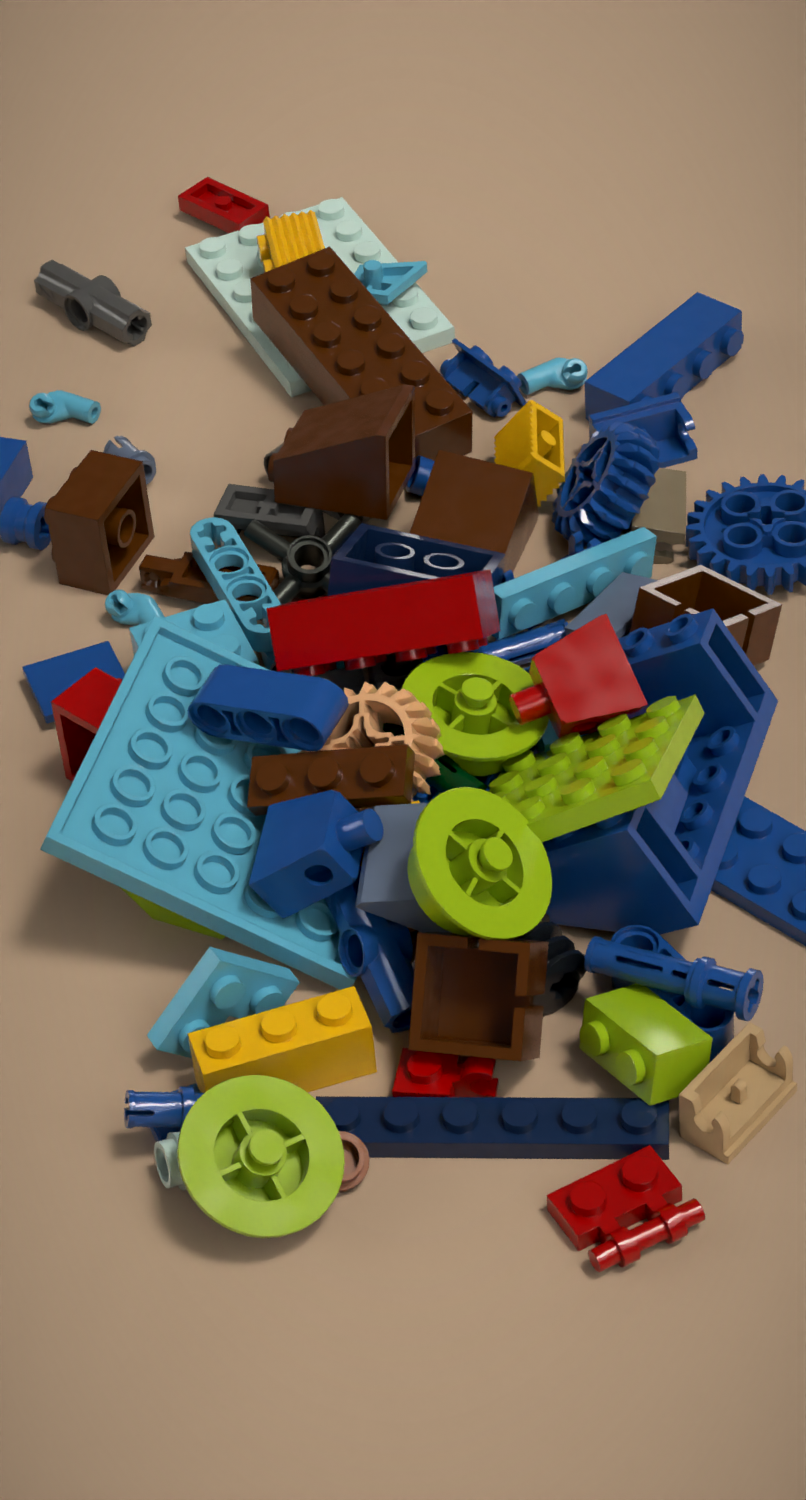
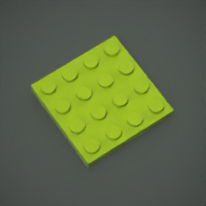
[488,694,705,842]

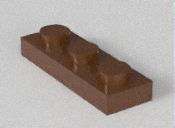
[247,744,415,816]

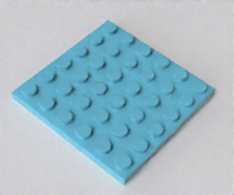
[40,615,357,990]

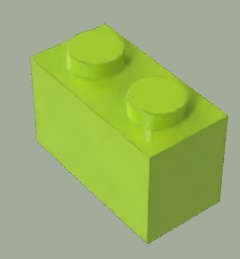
[579,984,713,1106]

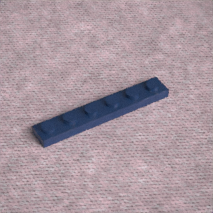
[316,1096,669,1160]

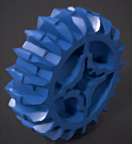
[552,420,660,548]

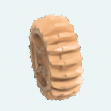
[298,681,445,812]

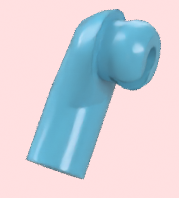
[29,390,101,424]
[105,589,165,626]

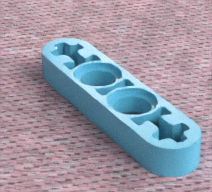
[190,517,281,653]

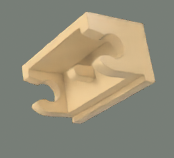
[679,1022,797,1165]

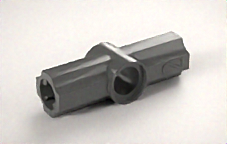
[34,260,152,347]

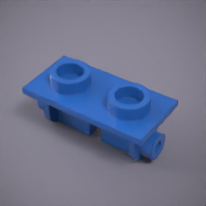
[440,338,527,417]

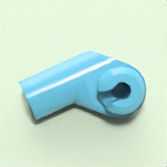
[517,358,588,395]

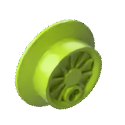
[402,652,549,776]
[407,787,552,940]
[177,1075,345,1238]

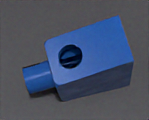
[248,790,384,919]

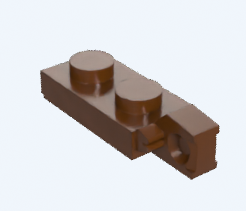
[139,551,279,604]

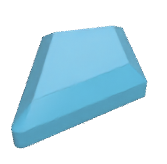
[354,260,428,305]

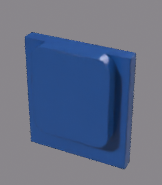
[22,641,125,724]

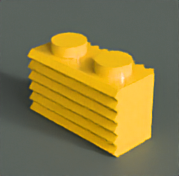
[257,210,325,273]
[494,400,565,507]

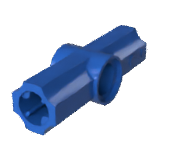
[324,866,414,1033]

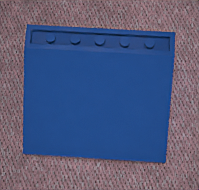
[474,608,778,935]

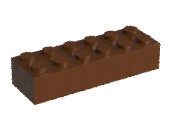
[250,246,473,461]

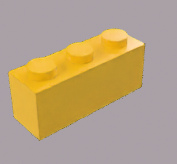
[188,986,377,1093]

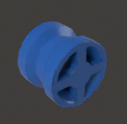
[0,496,51,550]

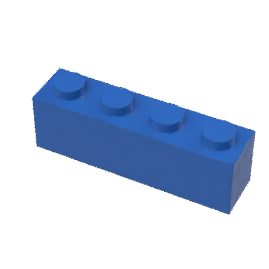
[584,292,744,421]

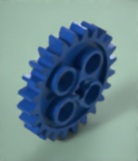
[686,474,806,595]

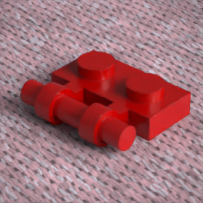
[547,1145,705,1272]

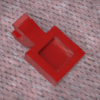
[392,1048,499,1097]

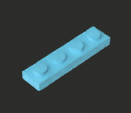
[492,527,657,640]

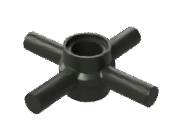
[244,514,361,622]

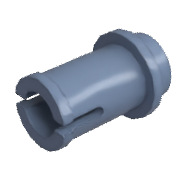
[103,436,156,485]

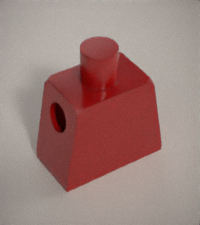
[509,614,648,738]

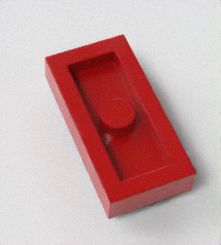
[178,177,270,233]

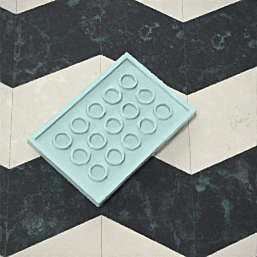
[185,197,455,397]

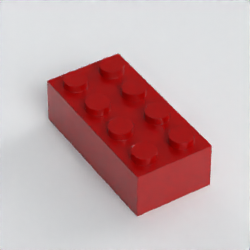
[266,569,501,676]

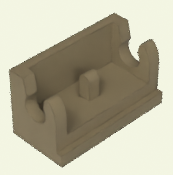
[624,468,686,564]

